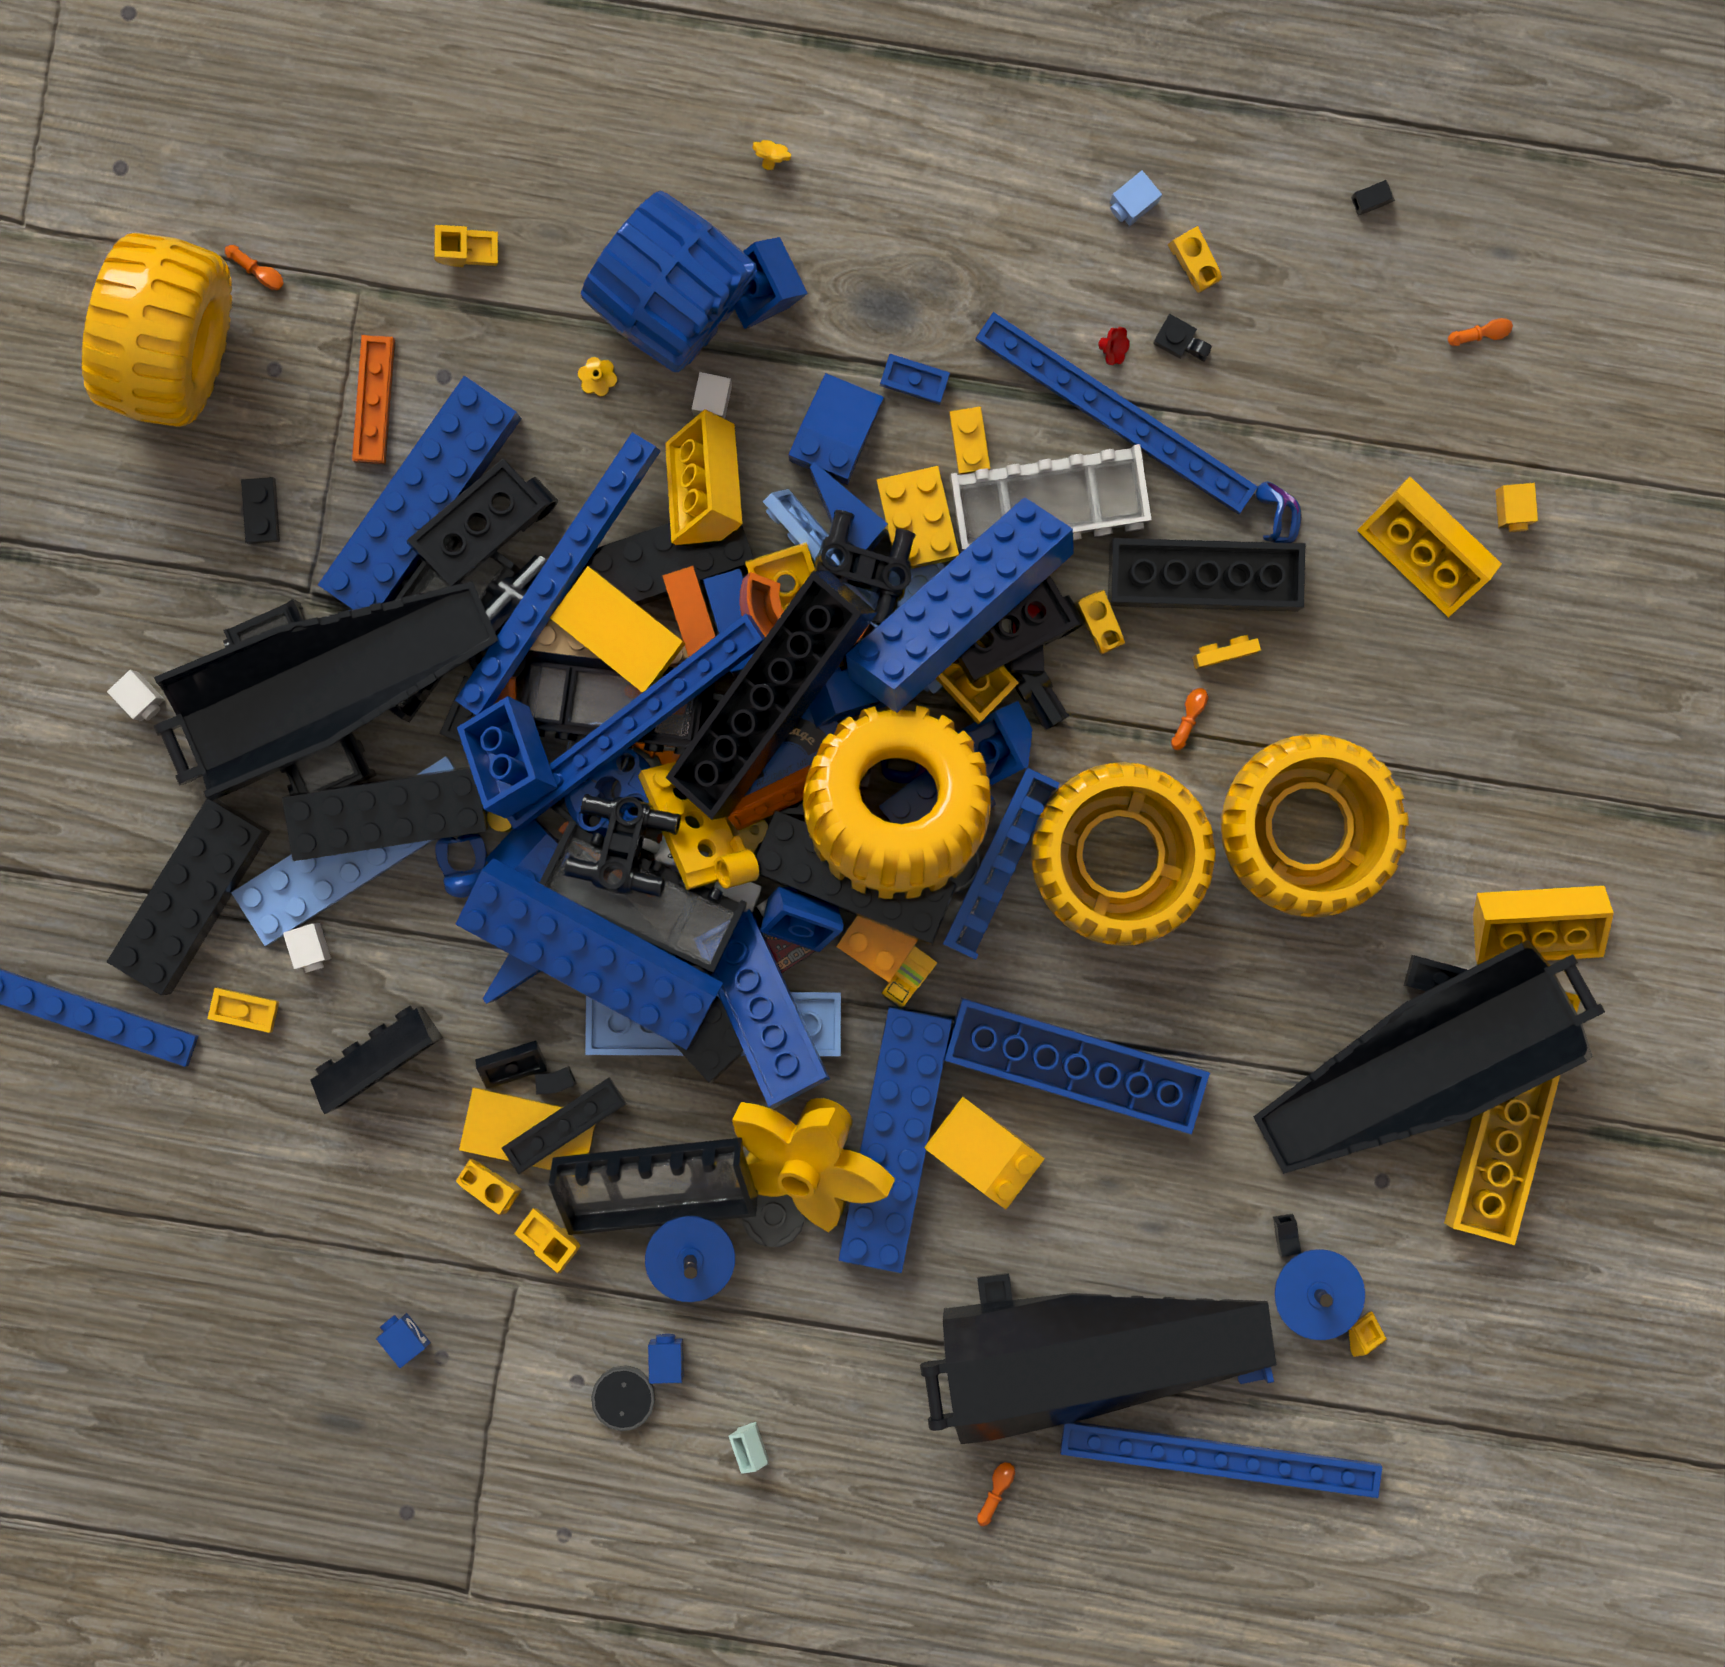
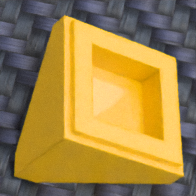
[1349,1311,1387,1357]

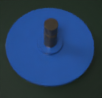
[645,1216,735,1302]
[1275,1249,1365,1340]

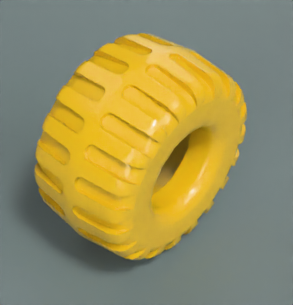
[82,232,232,427]
[803,705,991,899]
[1220,734,1409,917]
[1031,762,1216,946]

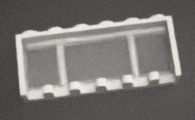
[949,444,1152,552]

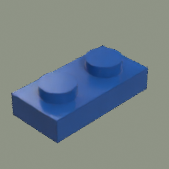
[880,354,950,405]

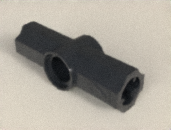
[484,555,547,636]
[1005,663,1069,731]

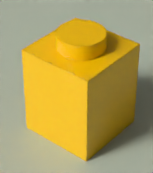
[1495,483,1538,532]

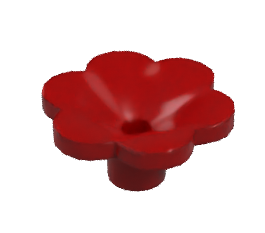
[1098,327,1130,366]

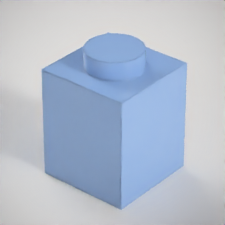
[1110,170,1162,227]

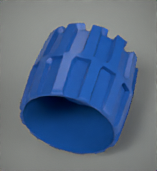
[581,190,757,372]

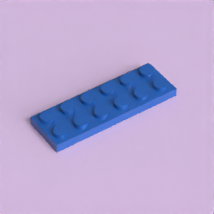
[694,909,830,1109]

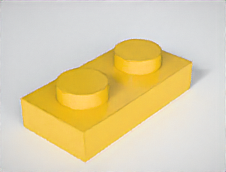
[949,406,990,475]
[1192,635,1261,669]
[207,987,279,1033]

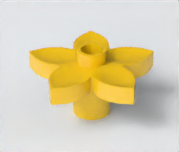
[732,1098,895,1233]

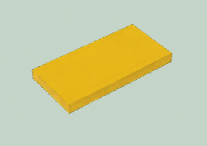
[550,566,686,693]
[459,1087,596,1176]

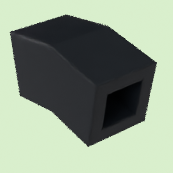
[1351,180,1395,216]
[535,1066,577,1095]
[1273,1213,1301,1257]

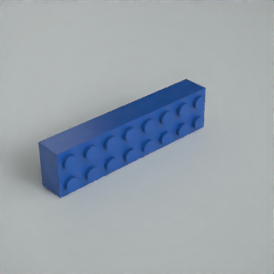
[318,376,522,610]
[846,497,1074,713]
[455,858,723,1050]
[944,997,1210,1135]
[839,1006,952,1273]

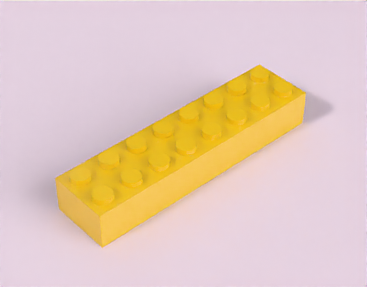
[1444,992,1580,1245]

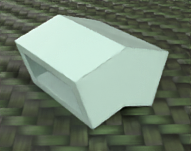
[729,1422,769,1474]

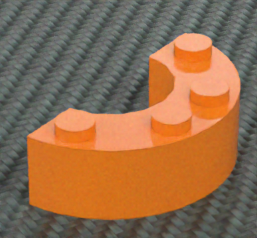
[740,572,869,645]

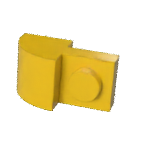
[434,225,498,267]
[514,1208,581,1273]

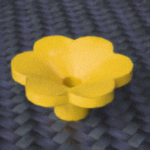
[752,140,791,170]
[578,357,617,397]

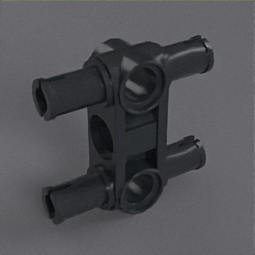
[814,510,916,626]
[565,794,681,898]

